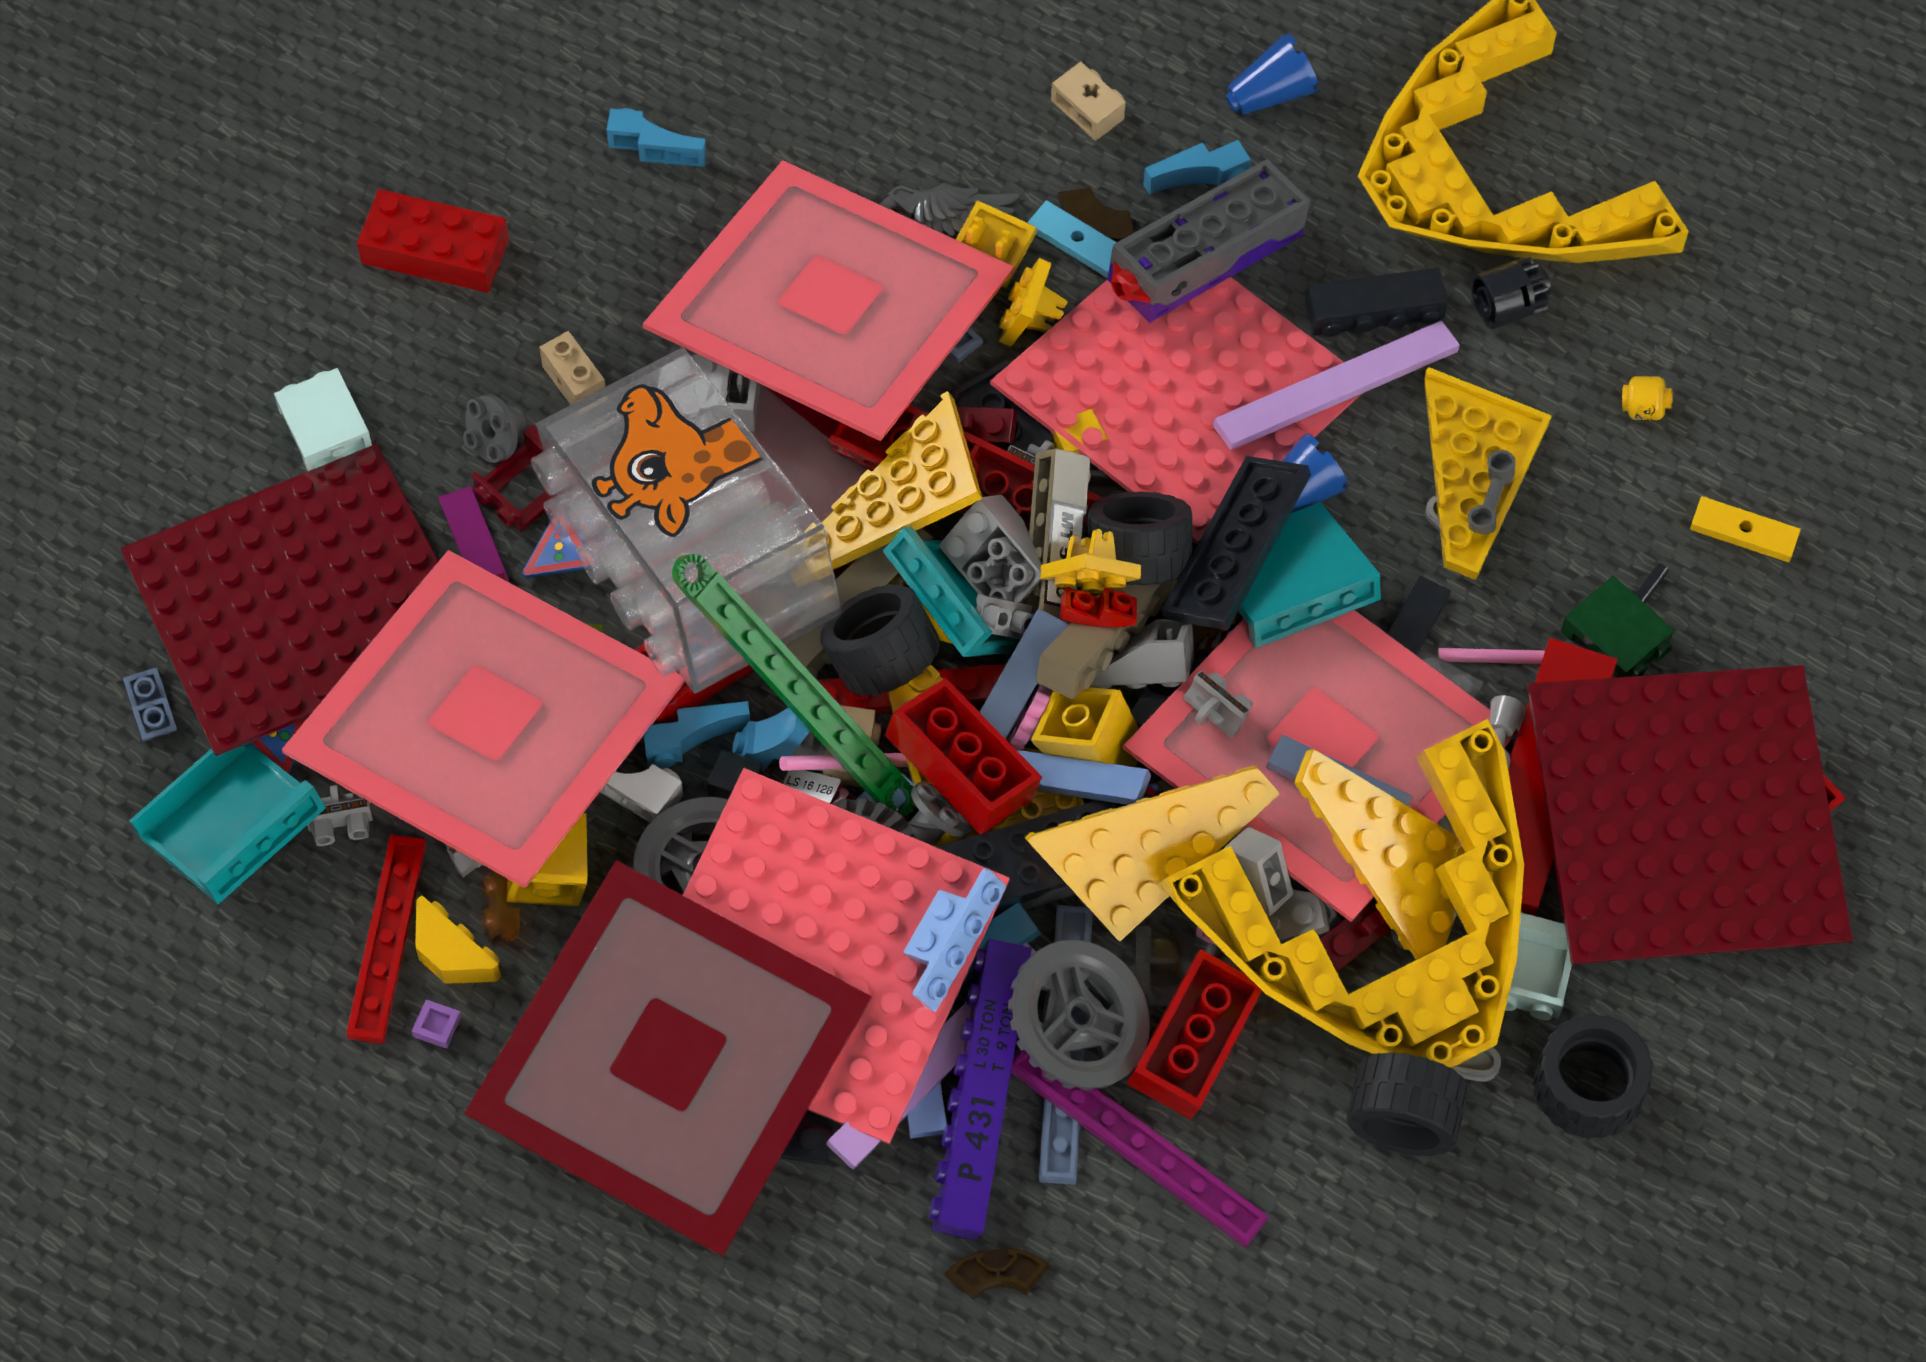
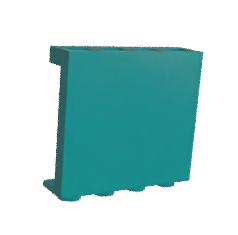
[1238,502,1381,648]
[883,527,1024,657]
[129,743,326,904]

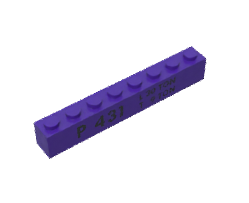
[929,938,1032,1240]

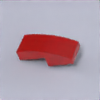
[1060,587,1137,627]

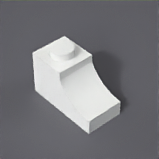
[600,764,684,823]

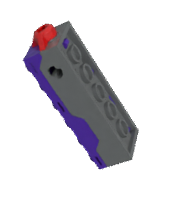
[1107,159,1310,323]

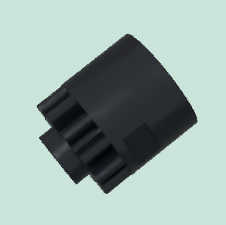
[1471,256,1551,329]

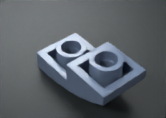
[123,667,178,742]

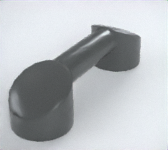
[1468,450,1515,534]

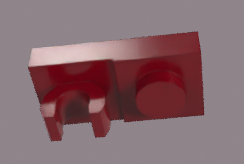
[956,407,1017,446]
[1319,900,1391,972]

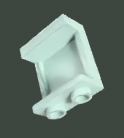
[274,368,372,471]
[1505,913,1572,1020]

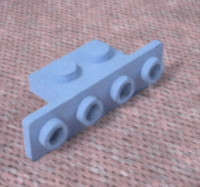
[903,868,1006,1011]

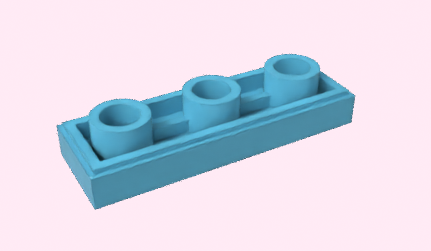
[1027,200,1116,278]

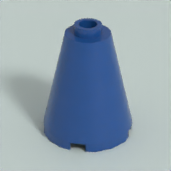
[1225,33,1319,115]
[1282,434,1349,513]

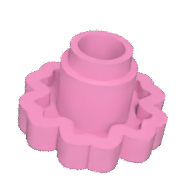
[1009,685,1052,751]

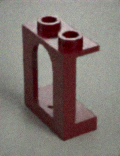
[472,424,581,532]

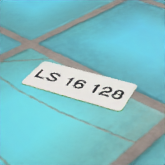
[783,770,841,803]

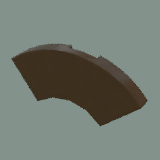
[1058,188,1134,243]
[944,1248,1051,1300]

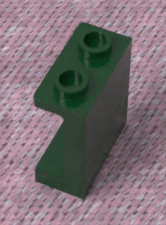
[1560,575,1674,678]

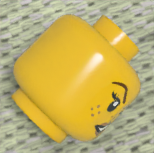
[1622,376,1673,420]

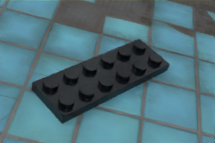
[1162,456,1311,630]

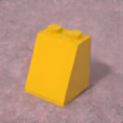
[1031,687,1139,767]
[506,813,587,906]

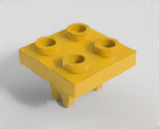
[956,200,1037,288]
[998,258,1067,346]
[1040,529,1141,594]

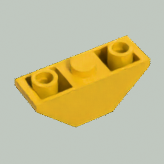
[415,895,501,984]

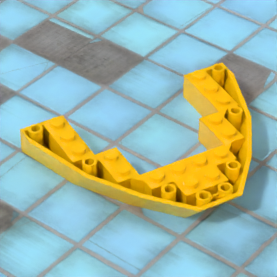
[1358,0,1689,263]
[1160,719,1524,1068]

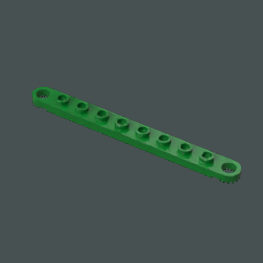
[672,554,916,816]

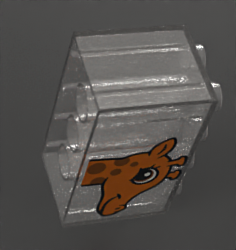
[531,347,842,694]

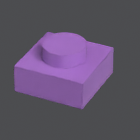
[411,999,461,1049]

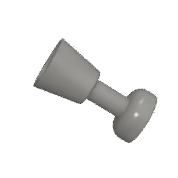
[1489,695,1525,768]

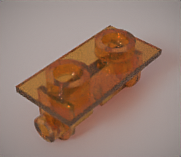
[482,871,520,942]

